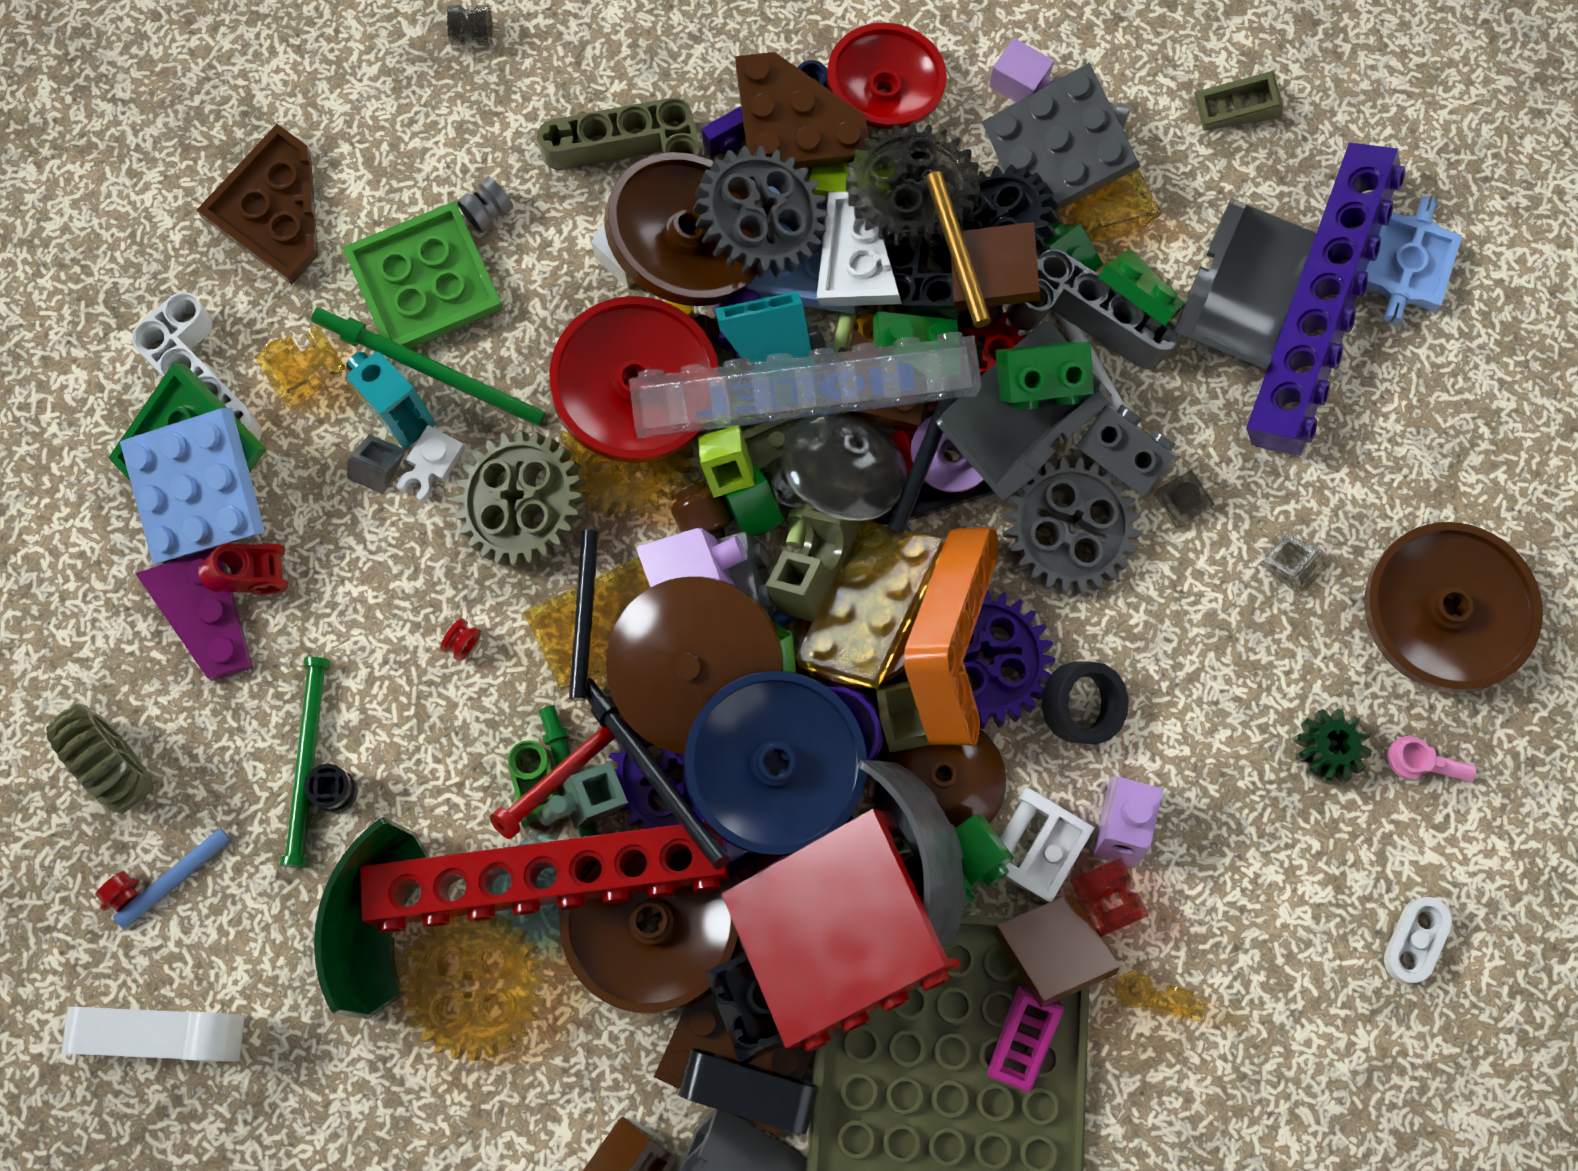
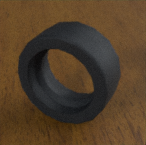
[1041,661,1129,745]

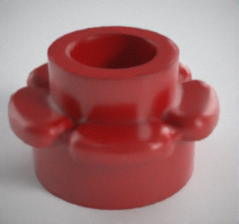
[95,871,139,912]

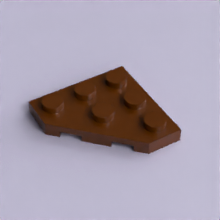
[735,52,871,169]
[196,124,318,285]

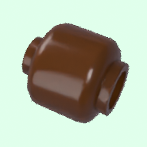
[671,481,733,540]

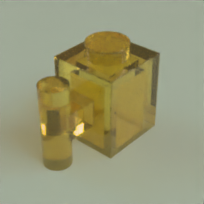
[254,327,345,409]

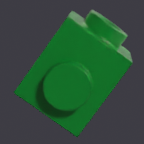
[1038,221,1104,271]

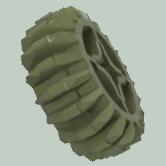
[46,703,154,814]

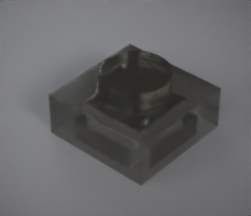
[1154,470,1215,528]

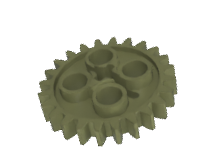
[453,430,588,568]

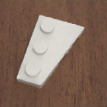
[817,191,902,307]

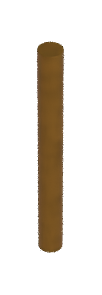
[926,171,991,328]

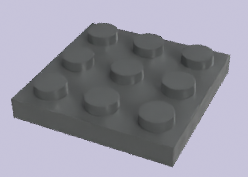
[982,62,1141,212]

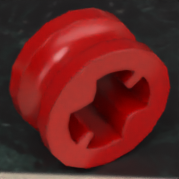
[440,618,481,662]

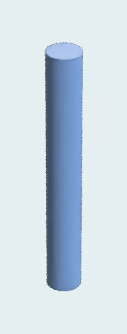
[113,828,232,929]

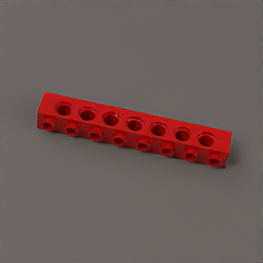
[360,821,731,933]

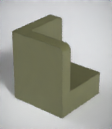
[876,681,931,752]

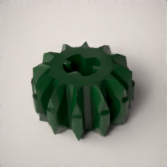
[1294,709,1372,783]

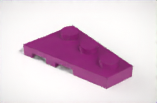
[135,548,253,681]

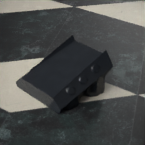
[705,954,784,1064]

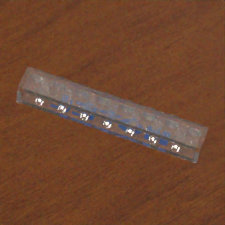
[629,332,982,438]

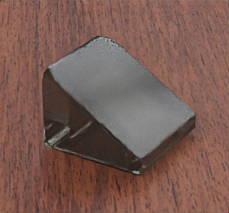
[1261,533,1326,596]

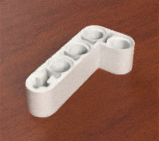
[132,292,262,440]
[61,1007,245,1061]

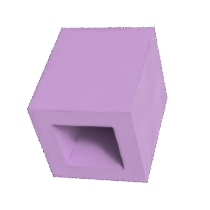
[989,37,1055,103]

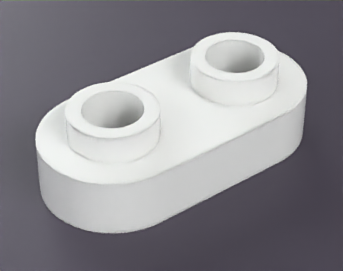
[1384,897,1452,984]

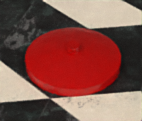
[549,296,720,463]

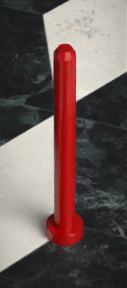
[490,716,627,839]

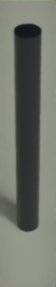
[886,376,964,536]
[569,530,599,701]

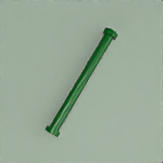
[280,657,330,868]

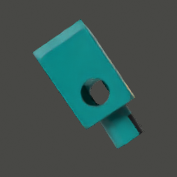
[346,352,437,449]

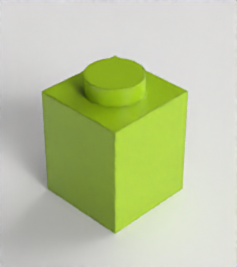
[698,424,755,498]

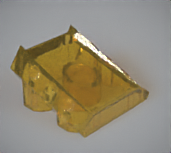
[1071,168,1162,242]

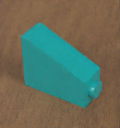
[715,291,820,409]

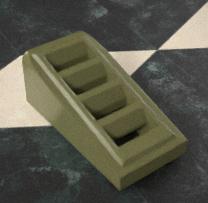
[1194,70,1283,131]

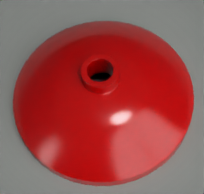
[827,23,947,129]

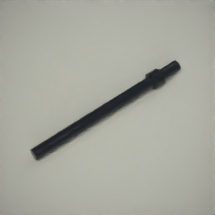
[586,677,730,870]

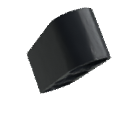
[678,1048,819,1134]

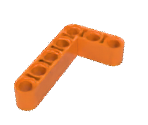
[904,527,999,746]

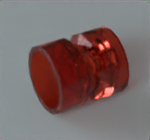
[1070,857,1150,937]

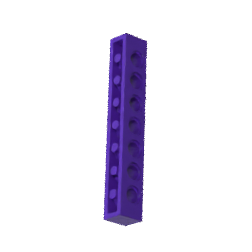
[1246,142,1406,456]

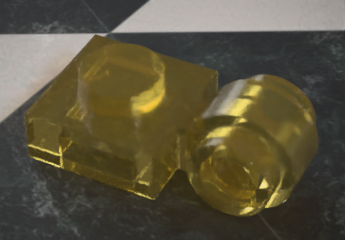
[1114,971,1206,1022]

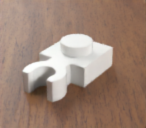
[397,425,466,504]

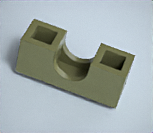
[765,481,868,623]

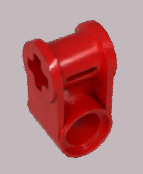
[198,543,288,595]

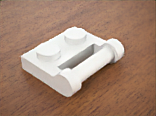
[1000,788,1095,904]

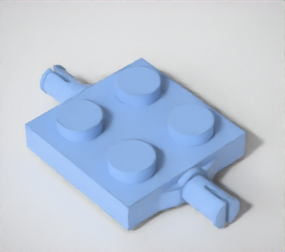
[1366,196,1462,324]

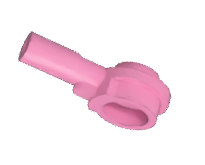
[1387,736,1476,782]

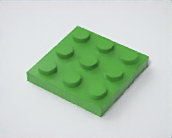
[342,201,504,349]

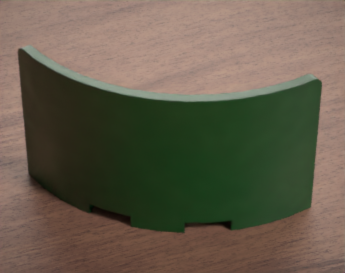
[314,817,430,1019]

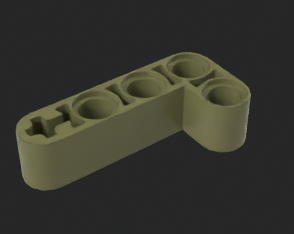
[537,98,700,170]

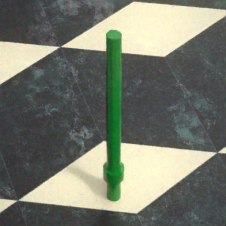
[311,307,546,427]

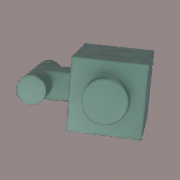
[538,762,628,829]

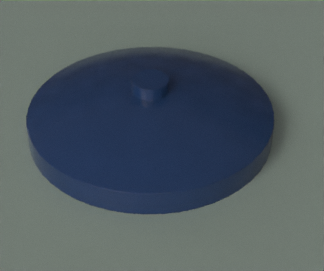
[684,671,867,855]

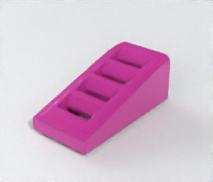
[987,984,1065,1093]

